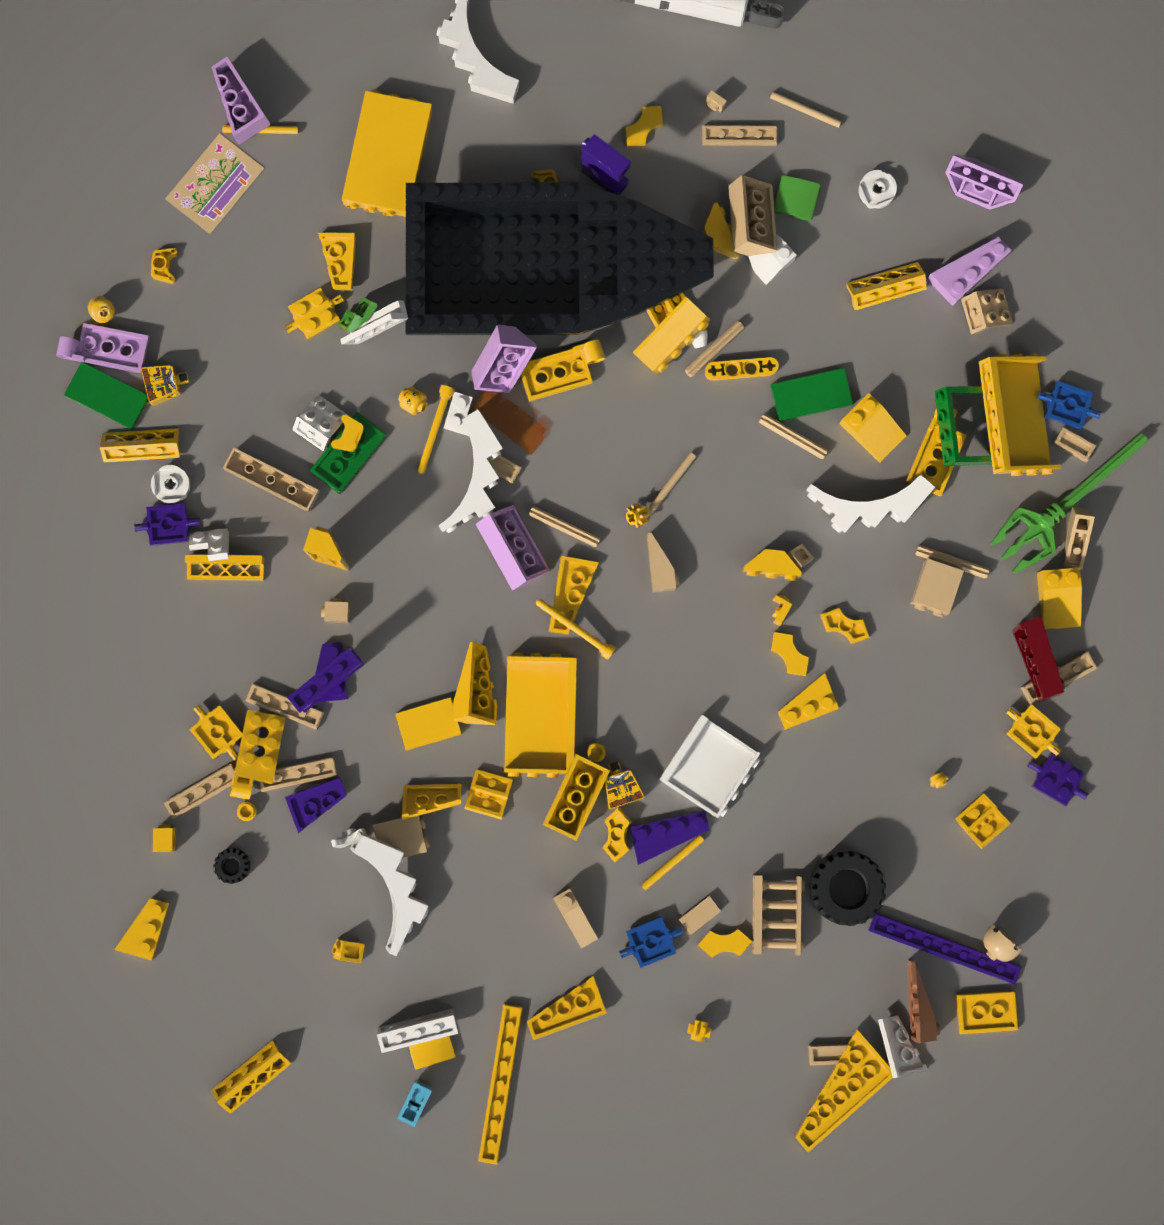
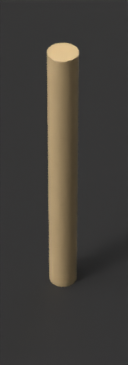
[770,91,841,128]
[647,452,696,517]

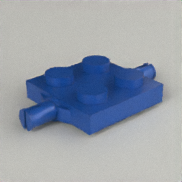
[1037,381,1101,429]
[619,917,683,968]

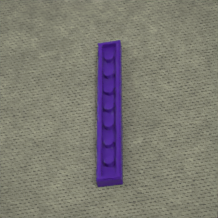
[868,913,1022,985]

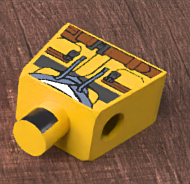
[141,365,189,406]
[605,761,645,809]

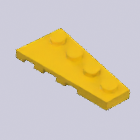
[548,556,599,635]

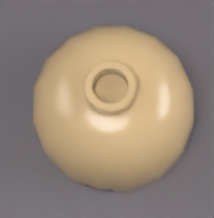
[983,924,1023,962]

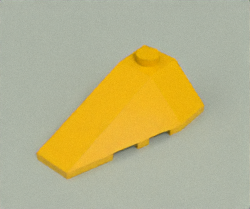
[452,642,497,725]

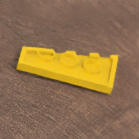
[527,976,607,1040]

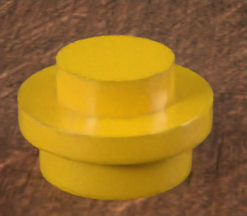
[930,772,949,789]
[237,802,257,821]

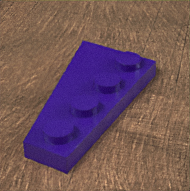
[630,811,710,865]

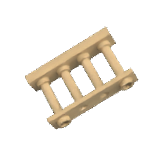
[752,875,805,955]

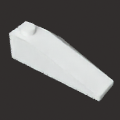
[730,217,797,285]

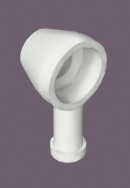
[692,330,708,348]

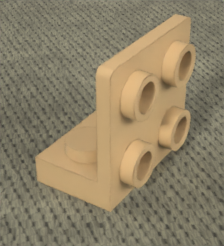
[961,288,1013,335]

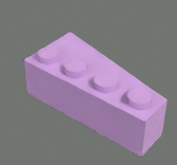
[927,237,1012,306]

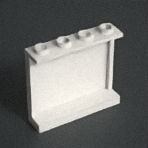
[659,715,760,818]

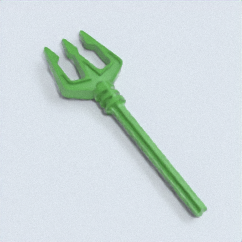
[990,433,1148,573]

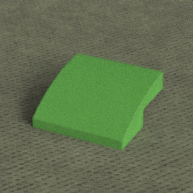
[774,175,821,221]
[338,297,378,333]

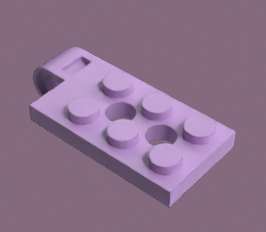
[56,323,150,374]

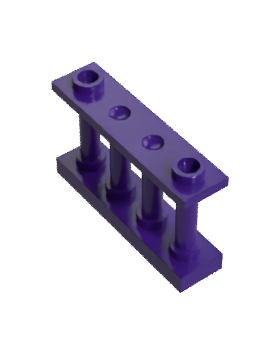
[287,648,365,713]

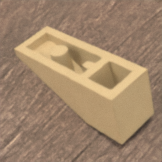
[1063,506,1095,570]
[647,533,679,592]
[553,888,598,949]

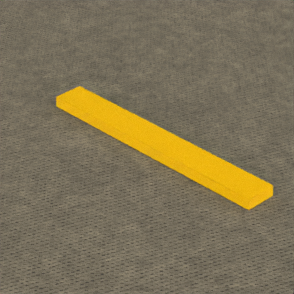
[478,1004,523,1164]

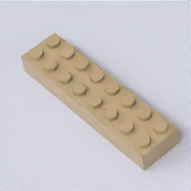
[223,447,320,512]

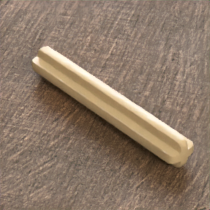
[685,321,744,377]
[759,414,828,459]
[529,506,600,547]
[916,545,990,578]

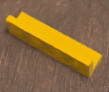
[846,262,927,310]
[100,428,180,462]
[185,555,265,581]
[211,1040,291,1114]

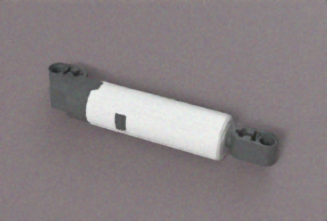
[620,0,785,29]

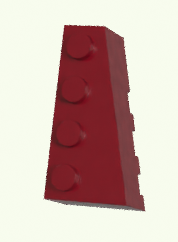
[1012,616,1065,702]

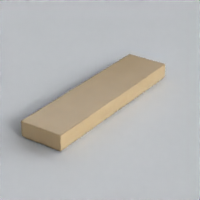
[702,125,777,146]
[1021,651,1098,704]
[245,683,324,730]
[260,757,338,792]
[163,763,235,819]

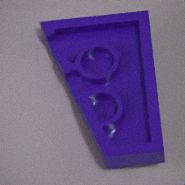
[315,642,348,703]
[285,777,347,834]

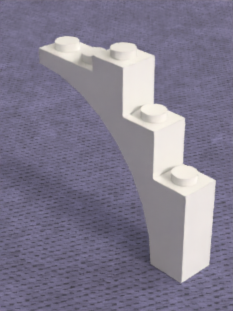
[437,0,519,104]
[438,409,503,533]
[806,475,935,533]
[350,831,428,956]

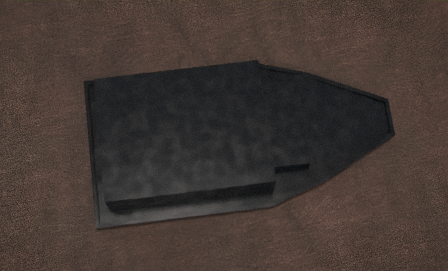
[405,182,714,335]

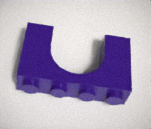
[581,134,631,195]

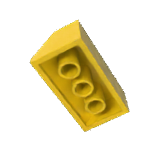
[633,297,711,374]
[303,526,350,571]
[542,754,610,841]

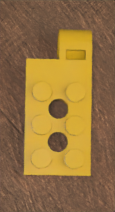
[521,340,605,402]
[905,408,967,496]
[230,710,286,800]

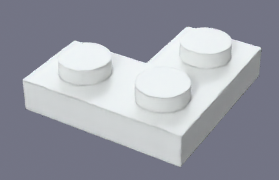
[444,392,473,436]
[189,528,229,561]

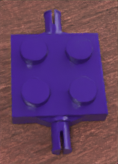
[134,503,201,546]
[1027,753,1089,806]

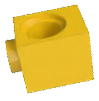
[153,824,176,852]

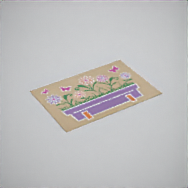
[165,133,265,234]

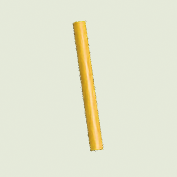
[222,125,298,134]
[641,835,704,891]

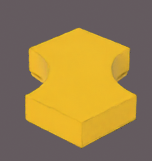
[625,106,663,147]
[820,608,870,644]
[771,632,809,676]
[603,808,632,862]
[698,928,752,958]

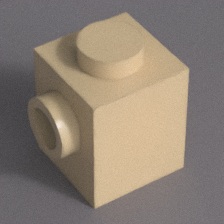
[321,598,350,623]

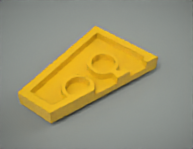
[778,673,839,729]

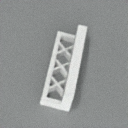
[340,300,408,345]
[377,1008,458,1053]

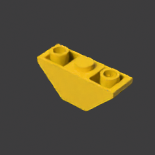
[703,202,740,259]
[742,549,802,581]

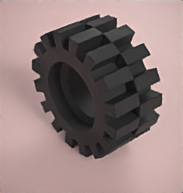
[213,848,250,884]

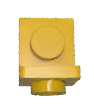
[772,594,792,626]
[332,939,365,963]

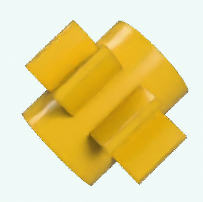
[626,502,649,528]
[687,1019,712,1042]

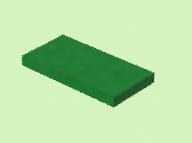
[64,362,148,430]
[770,368,853,422]
[309,412,387,495]

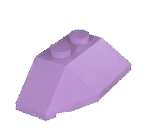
[945,155,1023,209]

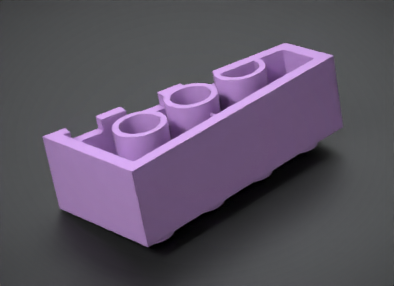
[211,57,271,145]

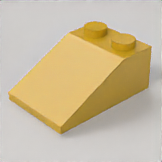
[839,393,906,463]
[1037,568,1082,630]

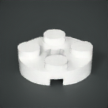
[858,170,897,209]
[151,465,190,504]

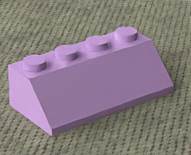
[471,325,537,393]
[476,505,550,591]

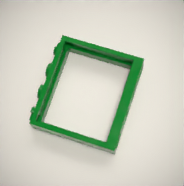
[934,386,992,466]

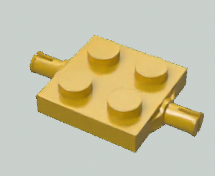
[285,287,344,340]
[189,704,242,760]
[1005,704,1061,759]

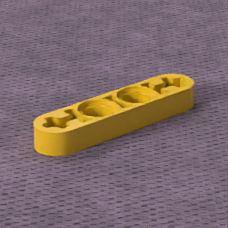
[705,357,779,381]

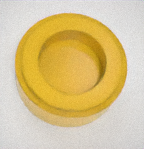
[587,743,606,762]

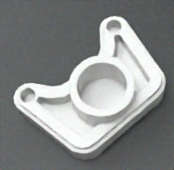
[331,828,367,848]

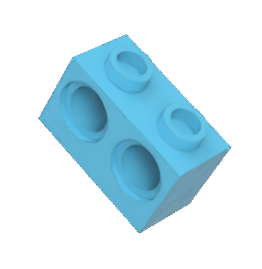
[397,1080,433,1127]

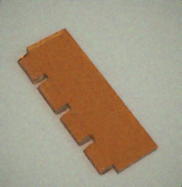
[471,391,547,455]

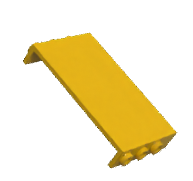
[342,90,433,217]
[979,353,1061,476]
[504,653,577,778]

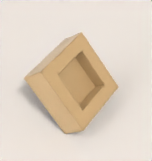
[706,90,727,112]
[787,544,814,569]

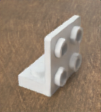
[292,395,347,451]

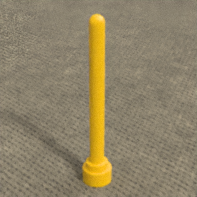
[418,385,455,474]
[536,599,616,660]

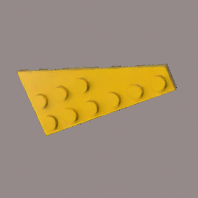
[794,1029,893,1153]

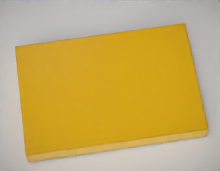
[395,697,462,751]
[956,990,1018,1034]

